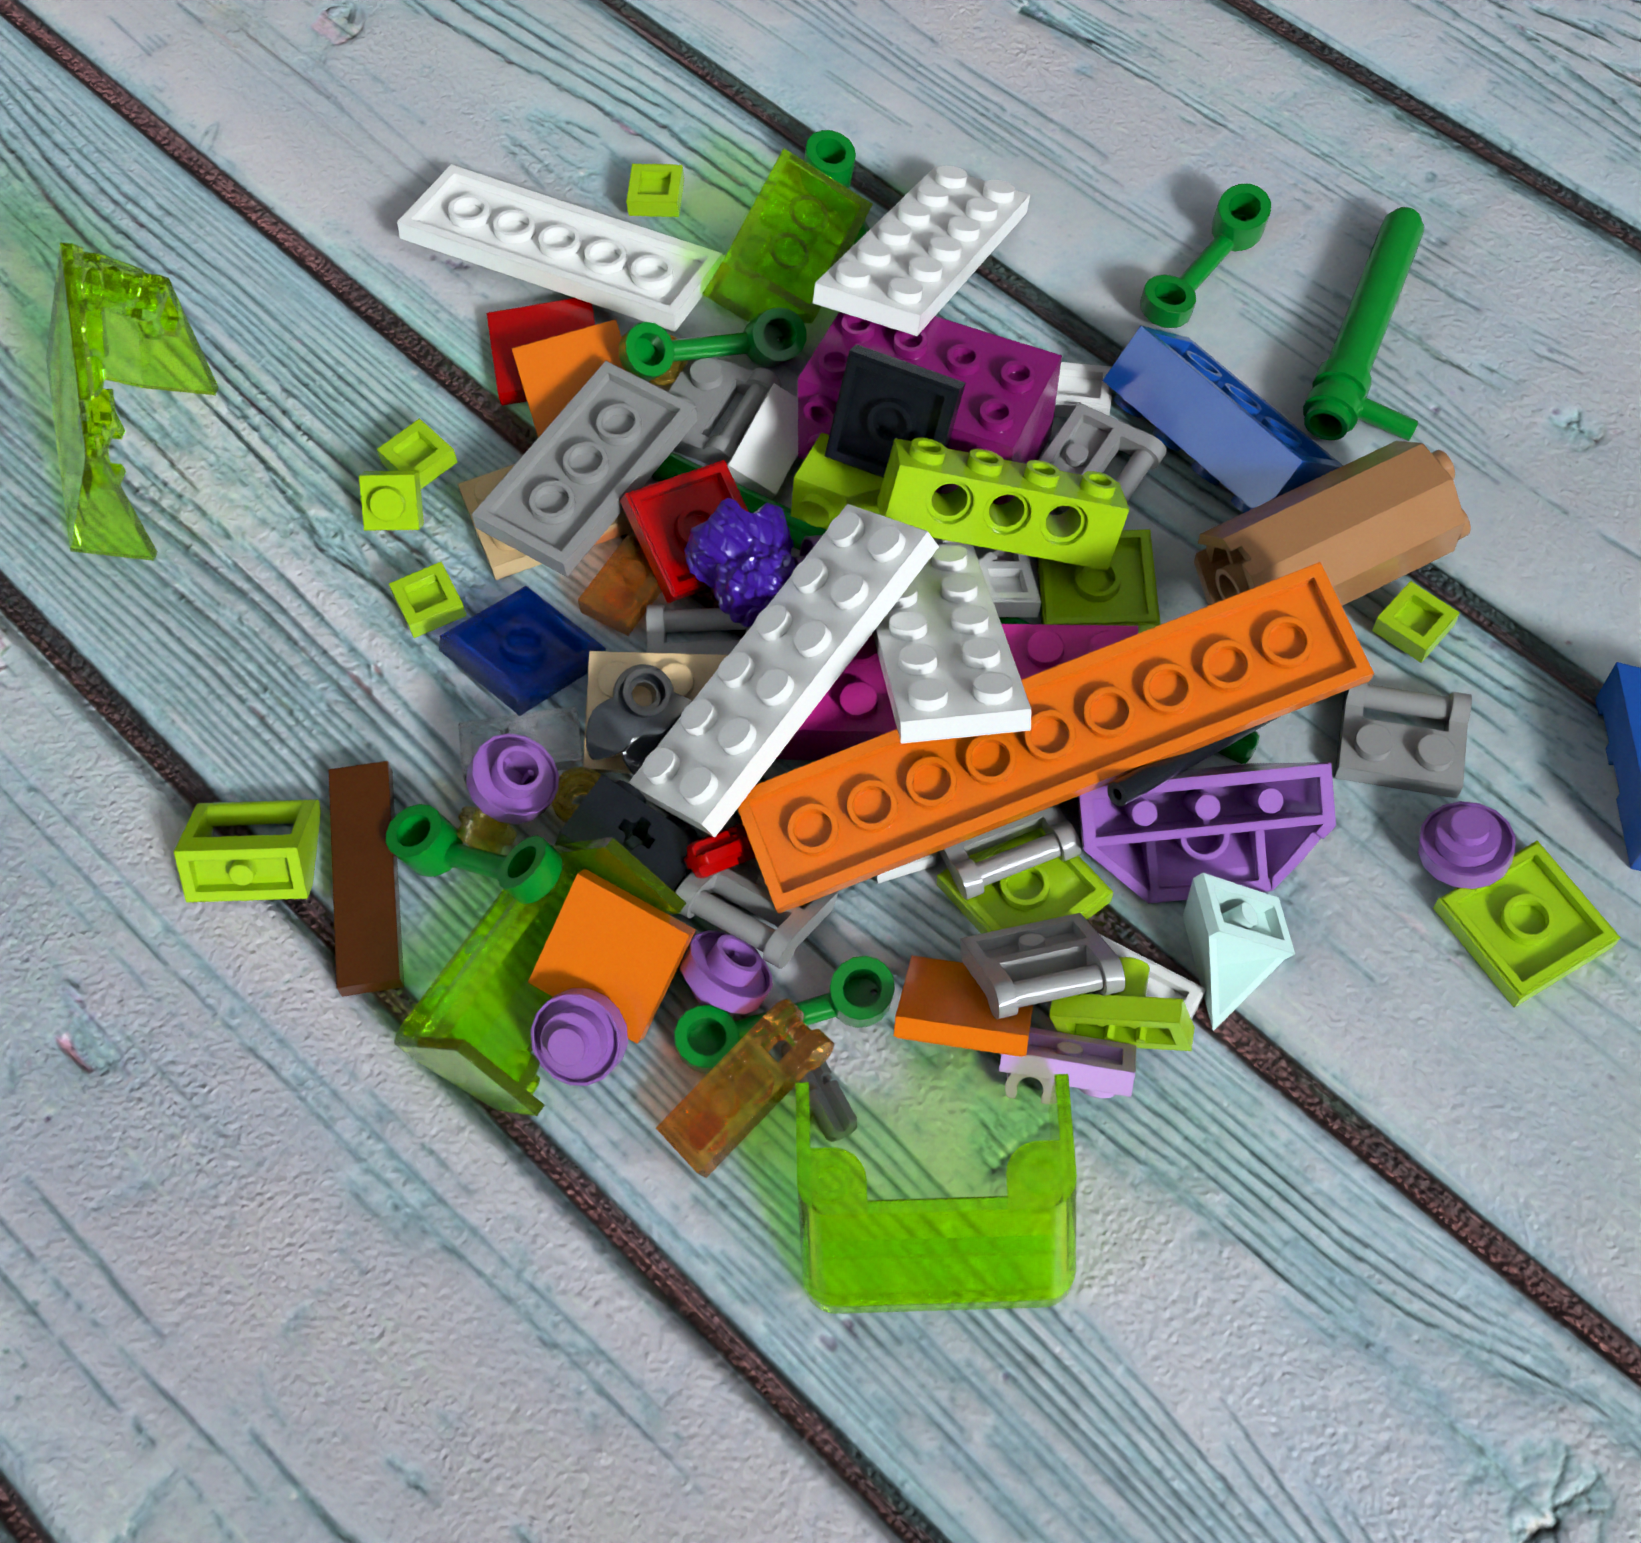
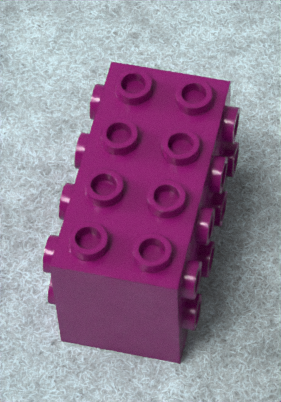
[798,312,1062,504]

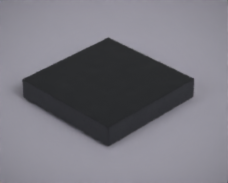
[825,344,966,478]

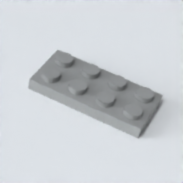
[472,361,698,577]

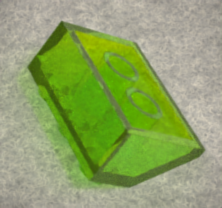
[702,148,873,324]

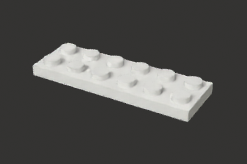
[397,164,723,332]
[813,165,1030,336]
[628,504,939,837]
[872,538,1031,744]

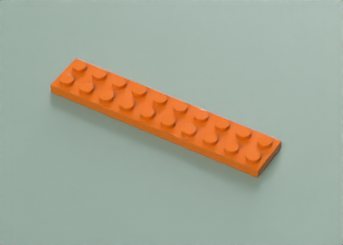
[737,562,1374,914]

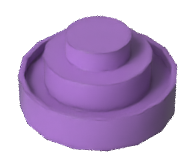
[466,733,559,824]
[1418,801,1516,889]
[680,930,773,1014]
[531,988,628,1086]

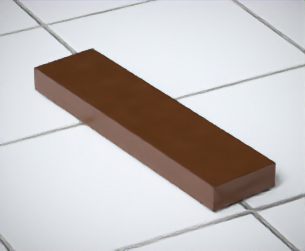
[328,761,404,997]

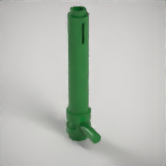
[1303,207,1424,441]

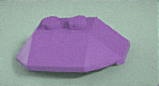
[1078,762,1336,904]

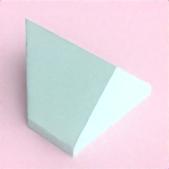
[1183,873,1295,1031]

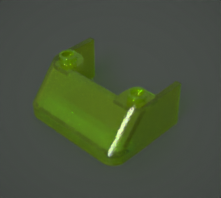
[394,837,686,1116]
[795,1074,1077,1314]

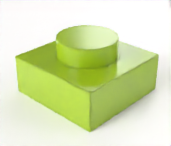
[626,163,684,217]
[376,418,458,489]
[359,470,424,531]
[388,561,467,638]
[1372,581,1460,663]

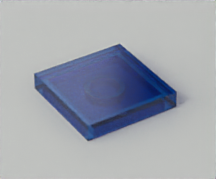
[439,586,606,716]

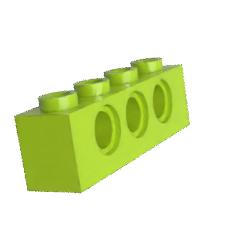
[877,438,1130,571]

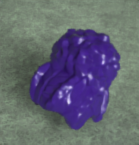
[684,498,797,628]

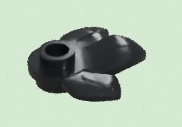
[585,664,692,775]

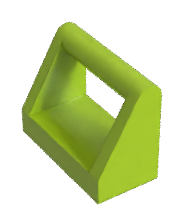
[173,799,321,902]

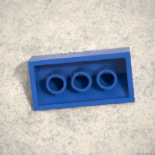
[1102,325,1343,513]

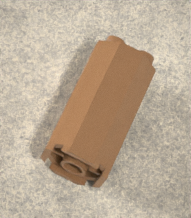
[1194,440,1471,606]

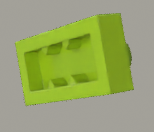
[1049,957,1195,1051]

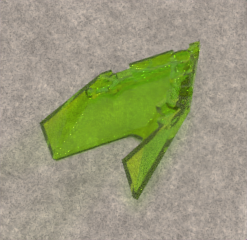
[46,242,219,561]

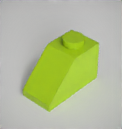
[791,433,883,530]

